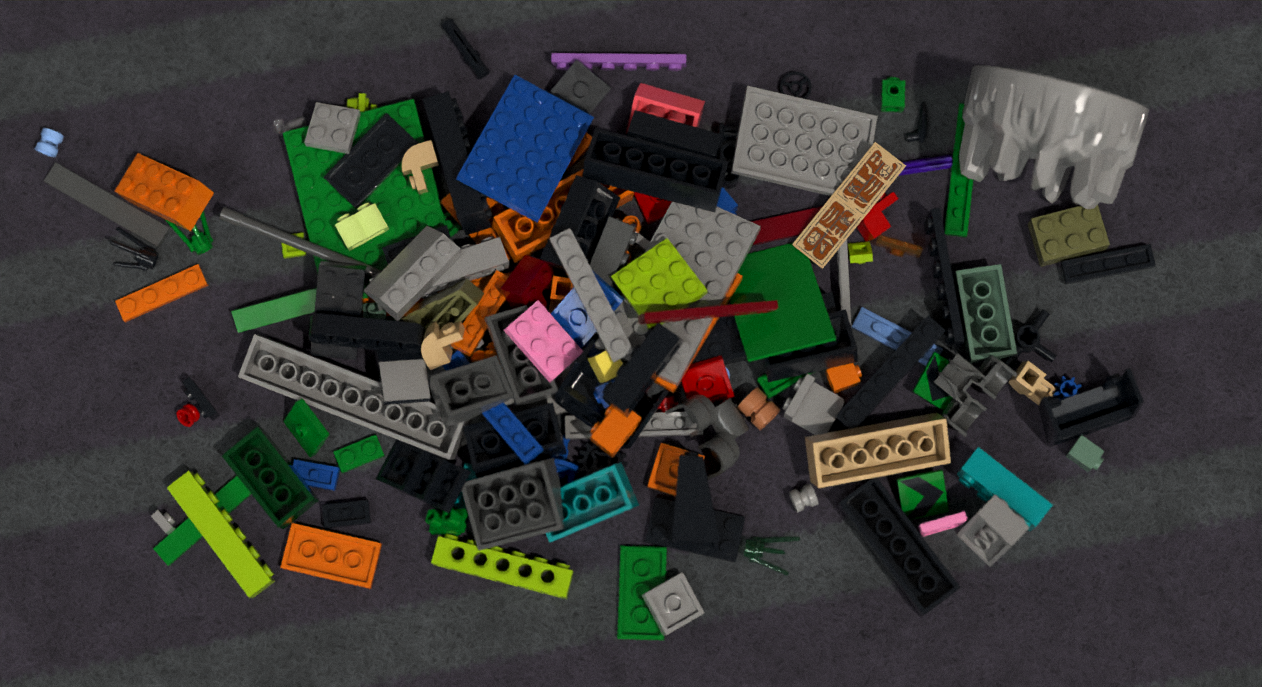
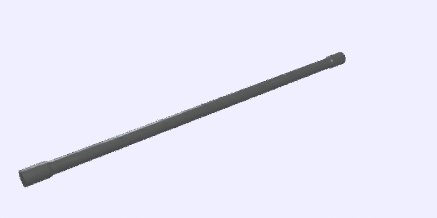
[219,207,468,316]

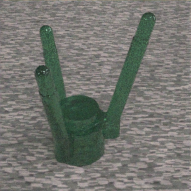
[744,537,800,575]

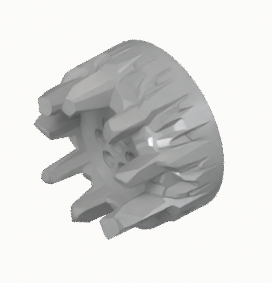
[959,66,1149,209]

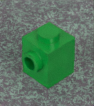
[881,77,905,112]

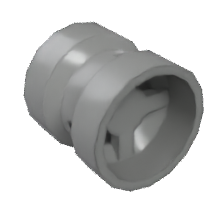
[789,483,819,513]

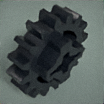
[578,443,628,478]

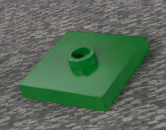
[284,399,329,458]

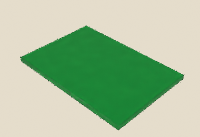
[729,243,836,362]

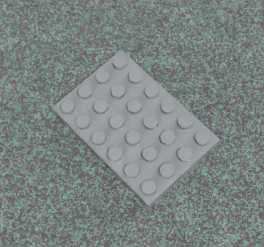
[730,86,878,196]

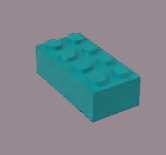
[957,447,1053,532]
[546,462,639,542]

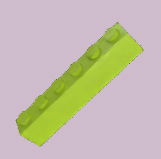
[167,471,275,598]

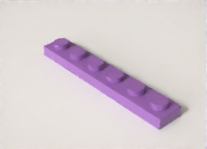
[552,53,686,71]

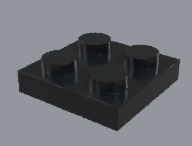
[550,58,612,115]

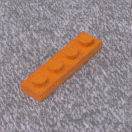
[115,264,208,322]
[451,270,509,357]

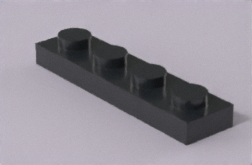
[1060,244,1156,285]

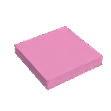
[916,511,967,537]

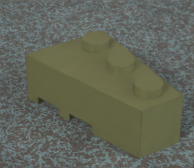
[401,279,484,337]

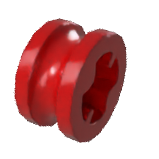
[176,404,200,427]

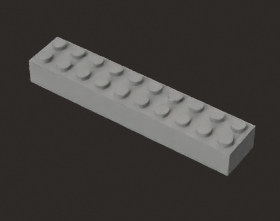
[238,334,470,460]

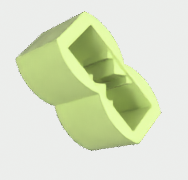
[335,203,389,251]

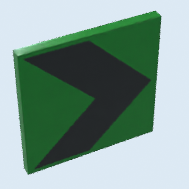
[912,352,953,411]
[897,469,949,520]

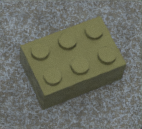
[1028,205,1110,267]

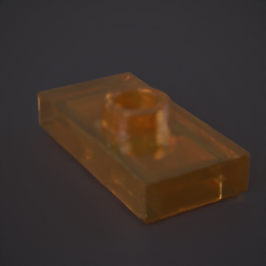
[875,235,922,258]

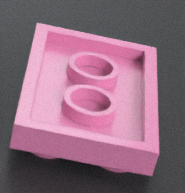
[504,300,583,383]

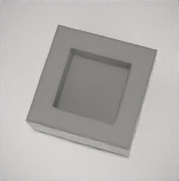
[151,510,176,535]

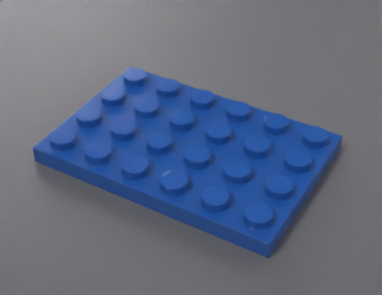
[456,75,594,223]

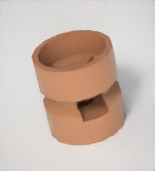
[737,387,780,430]

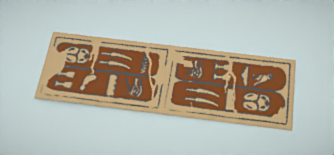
[792,142,906,269]

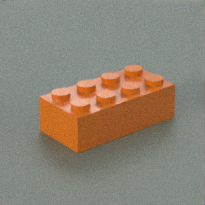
[115,153,214,231]

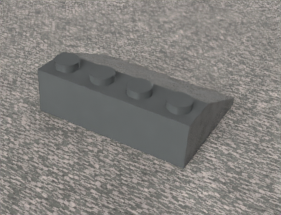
[462,458,564,551]

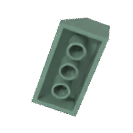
[953,264,1017,364]

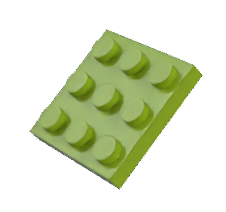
[611,238,708,329]

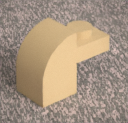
[402,140,439,194]
[421,321,465,370]
[1009,361,1057,405]

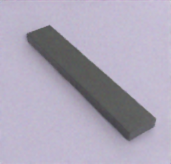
[44,162,170,248]

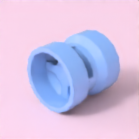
[35,128,64,157]

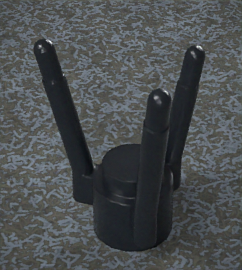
[110,227,159,272]

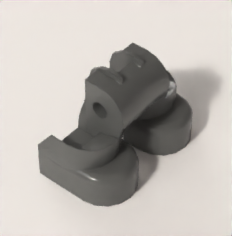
[934,353,1017,437]
[665,394,749,480]

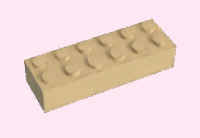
[805,413,951,488]

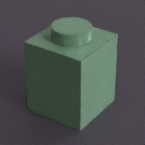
[1065,435,1104,472]

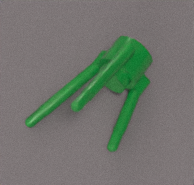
[165,211,214,255]

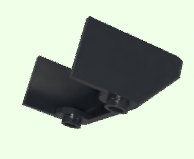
[555,339,669,449]
[1038,368,1144,447]

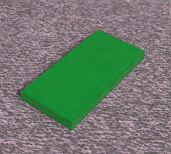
[617,546,667,641]

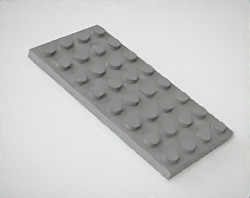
[595,202,761,386]

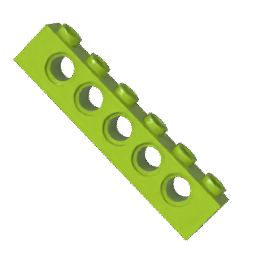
[431,534,574,599]

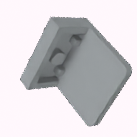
[782,374,845,435]

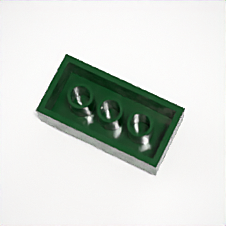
[222,427,319,529]

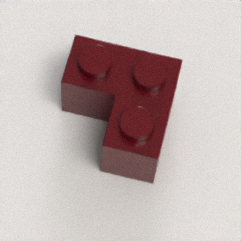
[500,255,554,310]

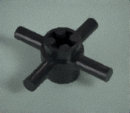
[1004,309,1057,367]

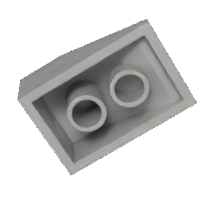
[956,495,1030,567]

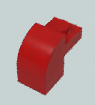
[857,192,898,242]

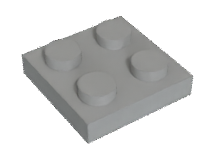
[304,102,361,154]
[642,572,704,636]

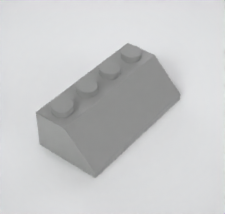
[364,226,461,321]

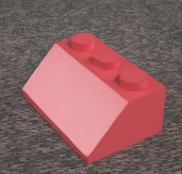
[626,83,705,133]

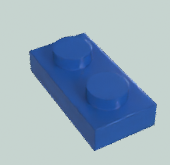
[293,459,340,491]

